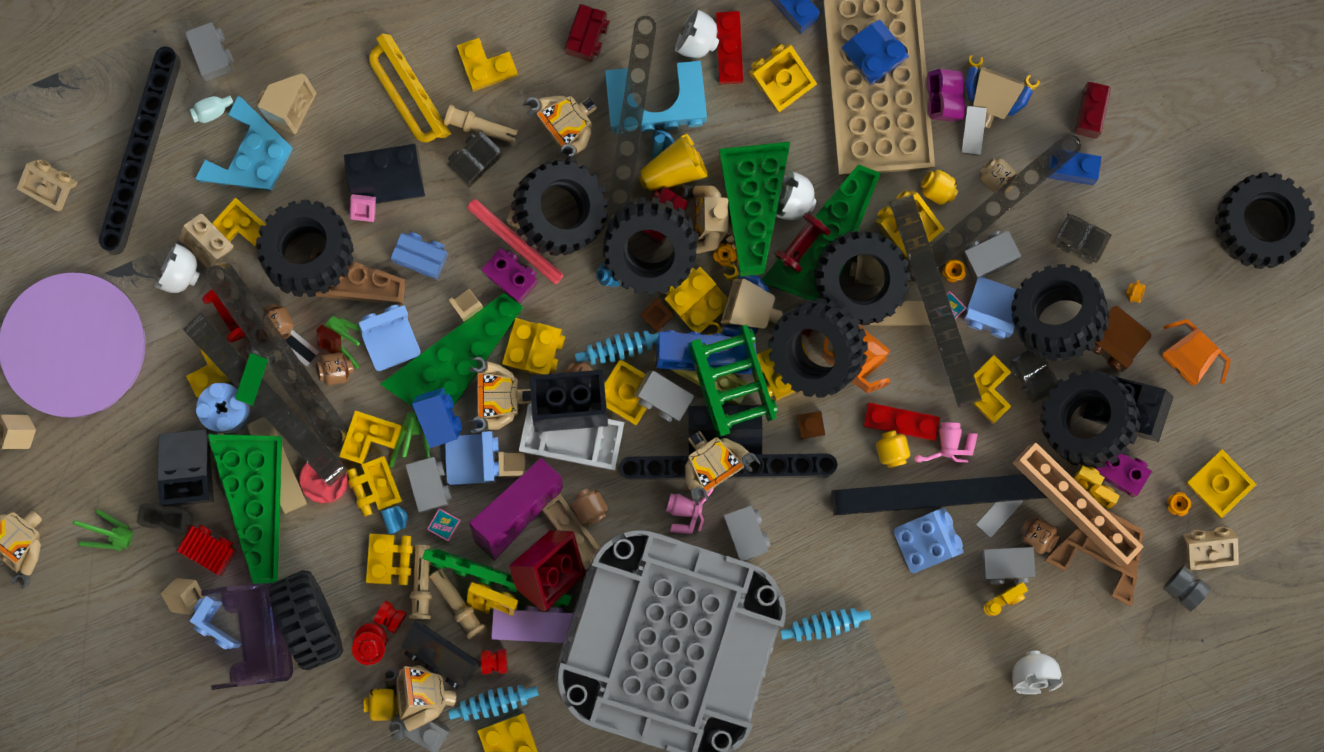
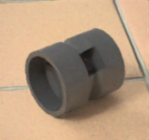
[1163,565,1211,612]

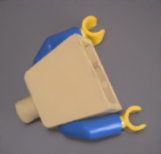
[965,55,1040,128]
[708,264,782,337]

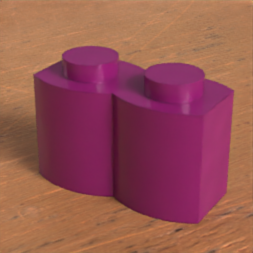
[926,69,966,122]

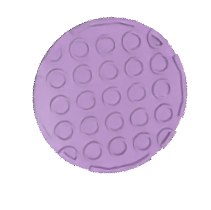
[0,273,146,418]

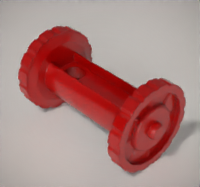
[202,282,257,343]
[352,623,387,665]

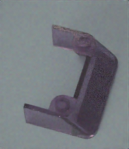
[201,583,293,690]

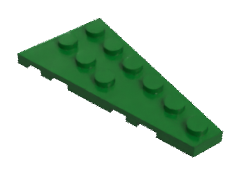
[719,141,791,276]
[762,164,881,301]

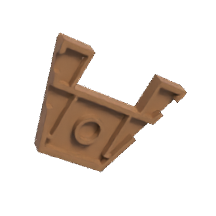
[1045,510,1144,607]

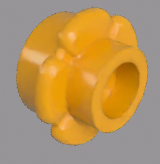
[713,243,737,267]
[942,259,966,283]
[1126,280,1146,303]
[1167,492,1191,516]

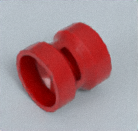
[373,600,407,634]
[481,649,508,675]

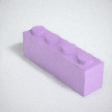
[492,606,574,643]

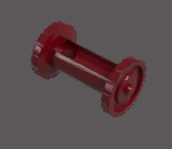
[774,212,831,273]

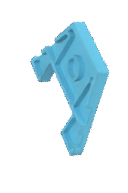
[195,96,293,191]

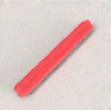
[467,199,563,284]

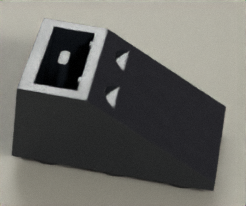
[1083,374,1174,442]
[157,429,214,507]

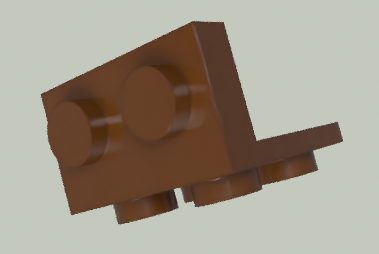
[1091,306,1151,372]

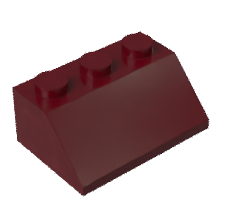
[509,530,586,611]

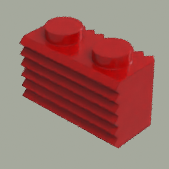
[176,524,237,576]

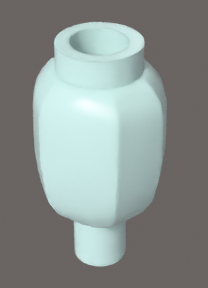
[189,95,234,123]

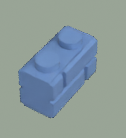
[391,231,448,280]

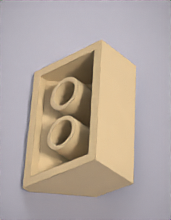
[257,73,316,135]

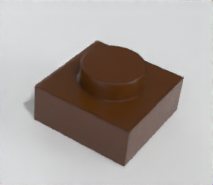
[640,298,674,333]
[797,411,825,440]

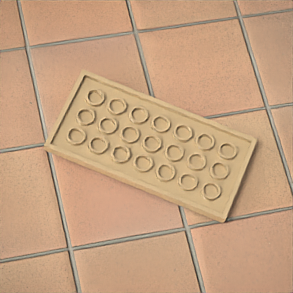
[823,0,935,176]

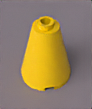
[638,133,708,191]

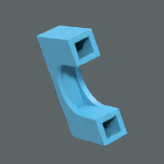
[605,61,707,135]

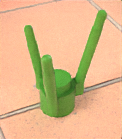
[323,316,360,369]
[389,412,430,468]
[73,510,133,552]

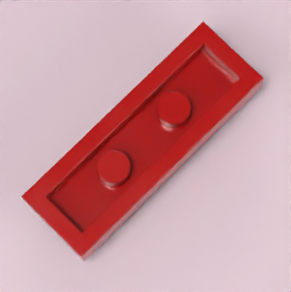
[716,11,743,85]
[863,402,940,442]

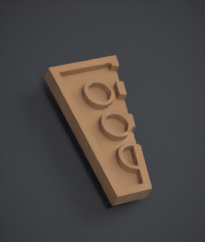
[306,247,406,305]

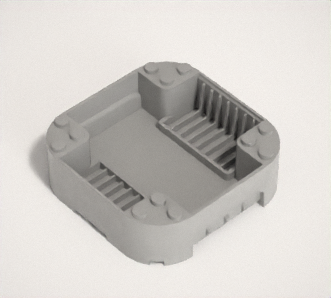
[555,530,786,752]

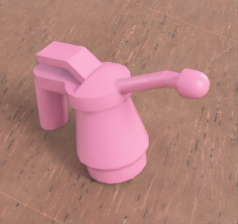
[915,422,978,463]
[666,488,714,534]

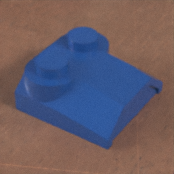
[841,20,909,86]

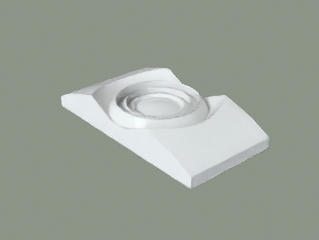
[519,403,624,470]

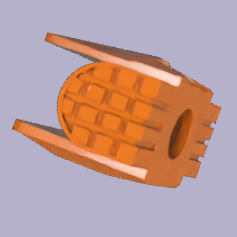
[1162,319,1231,386]
[821,325,891,393]

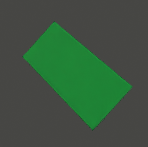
[235,353,268,406]

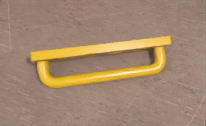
[369,33,451,143]

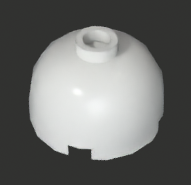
[675,9,719,59]
[776,171,816,221]
[155,243,200,293]
[1012,651,1063,694]

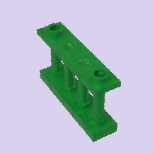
[687,324,778,437]

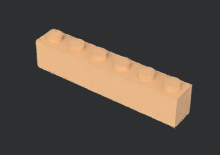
[1013,443,1144,566]

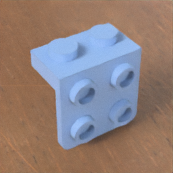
[962,277,1016,339]
[358,305,420,371]
[445,431,499,485]
[894,507,964,573]
[190,596,242,650]

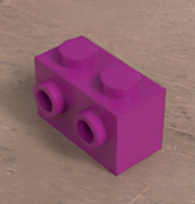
[481,248,538,304]
[1094,453,1152,498]

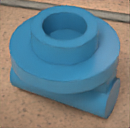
[652,130,674,158]
[596,262,620,287]
[381,506,408,534]

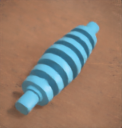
[575,331,659,365]
[780,608,871,642]
[448,685,539,721]

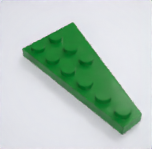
[380,293,524,409]
[207,434,282,584]
[422,548,573,608]

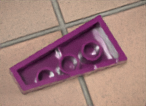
[469,458,563,561]

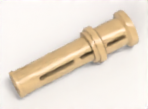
[444,104,518,145]
[409,545,432,620]
[429,569,486,640]

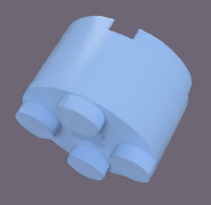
[196,383,250,434]

